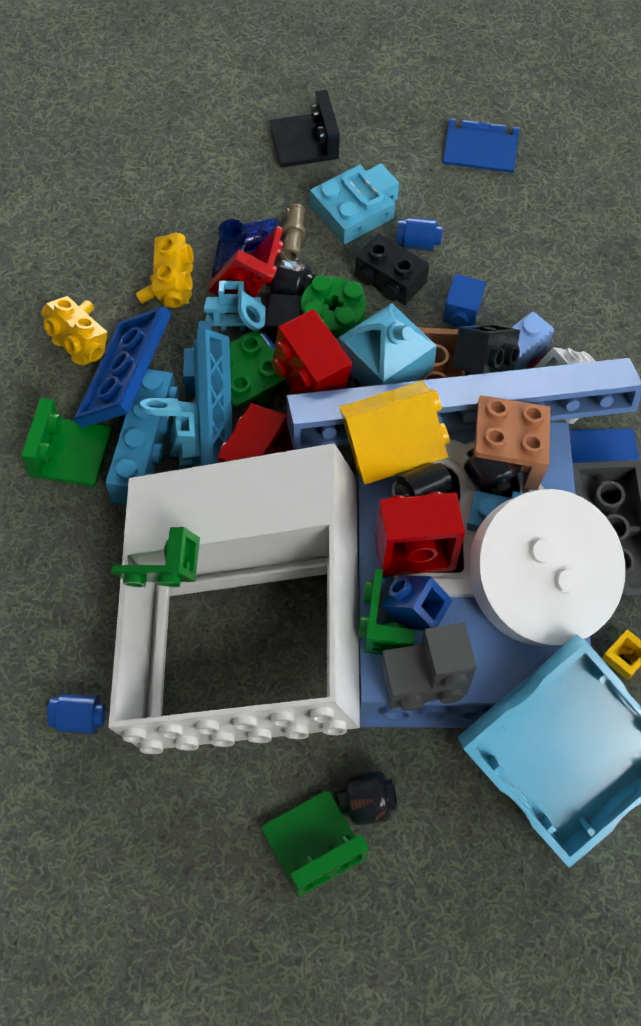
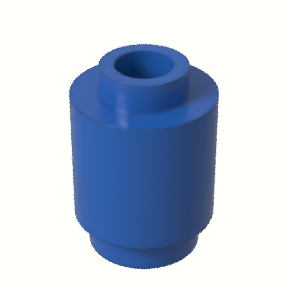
[397,217,443,251]
[47,694,106,734]

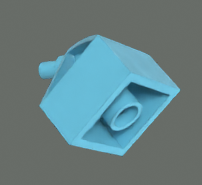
[339,303,437,387]

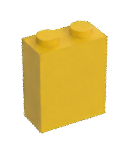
[339,380,450,485]

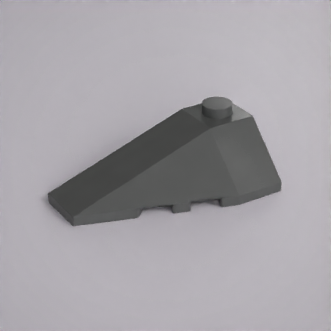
[573,460,641,598]

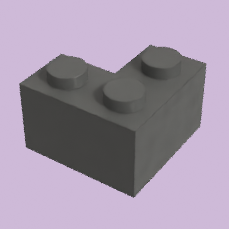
[380,622,477,711]

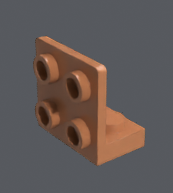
[474,395,550,490]

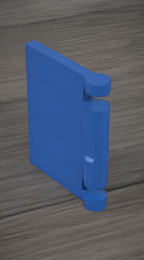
[443,118,520,173]
[569,428,640,463]

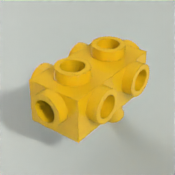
[136,233,194,308]
[41,296,107,366]

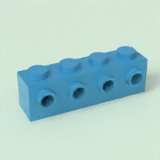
[106,369,179,505]

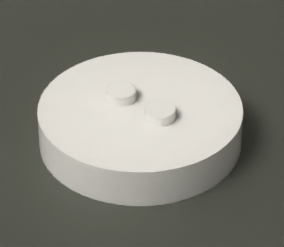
[469,489,625,646]

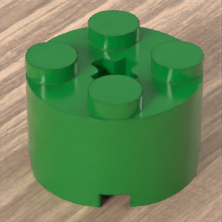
[301,275,366,339]

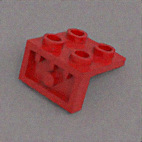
[208,226,283,297]

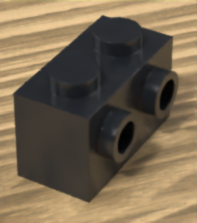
[355,232,430,305]
[452,324,520,376]

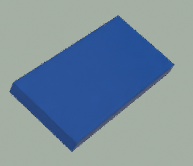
[73,306,172,428]

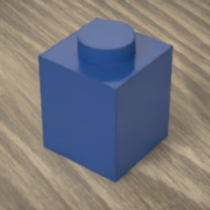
[443,274,486,328]

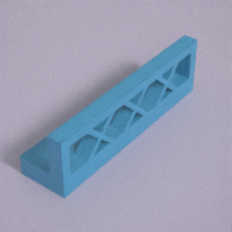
[194,328,233,466]

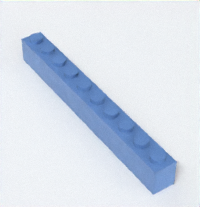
[287,358,641,450]

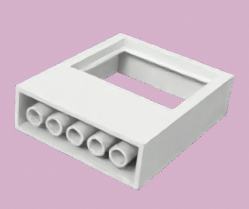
[108,443,360,754]

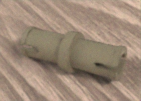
[280,204,306,262]

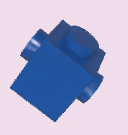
[381,575,453,631]

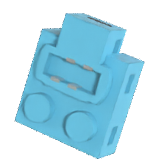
[310,163,399,244]

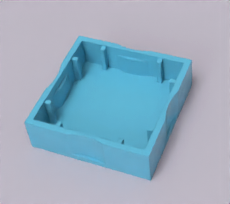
[458,634,641,868]

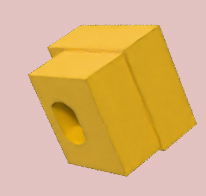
[602,629,641,681]

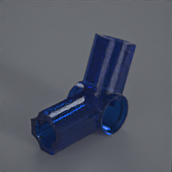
[212,217,281,278]

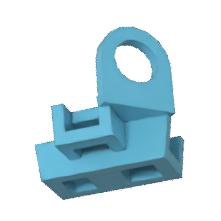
[204,281,265,331]
[140,398,200,467]

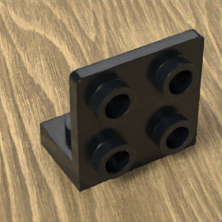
[270,90,340,167]

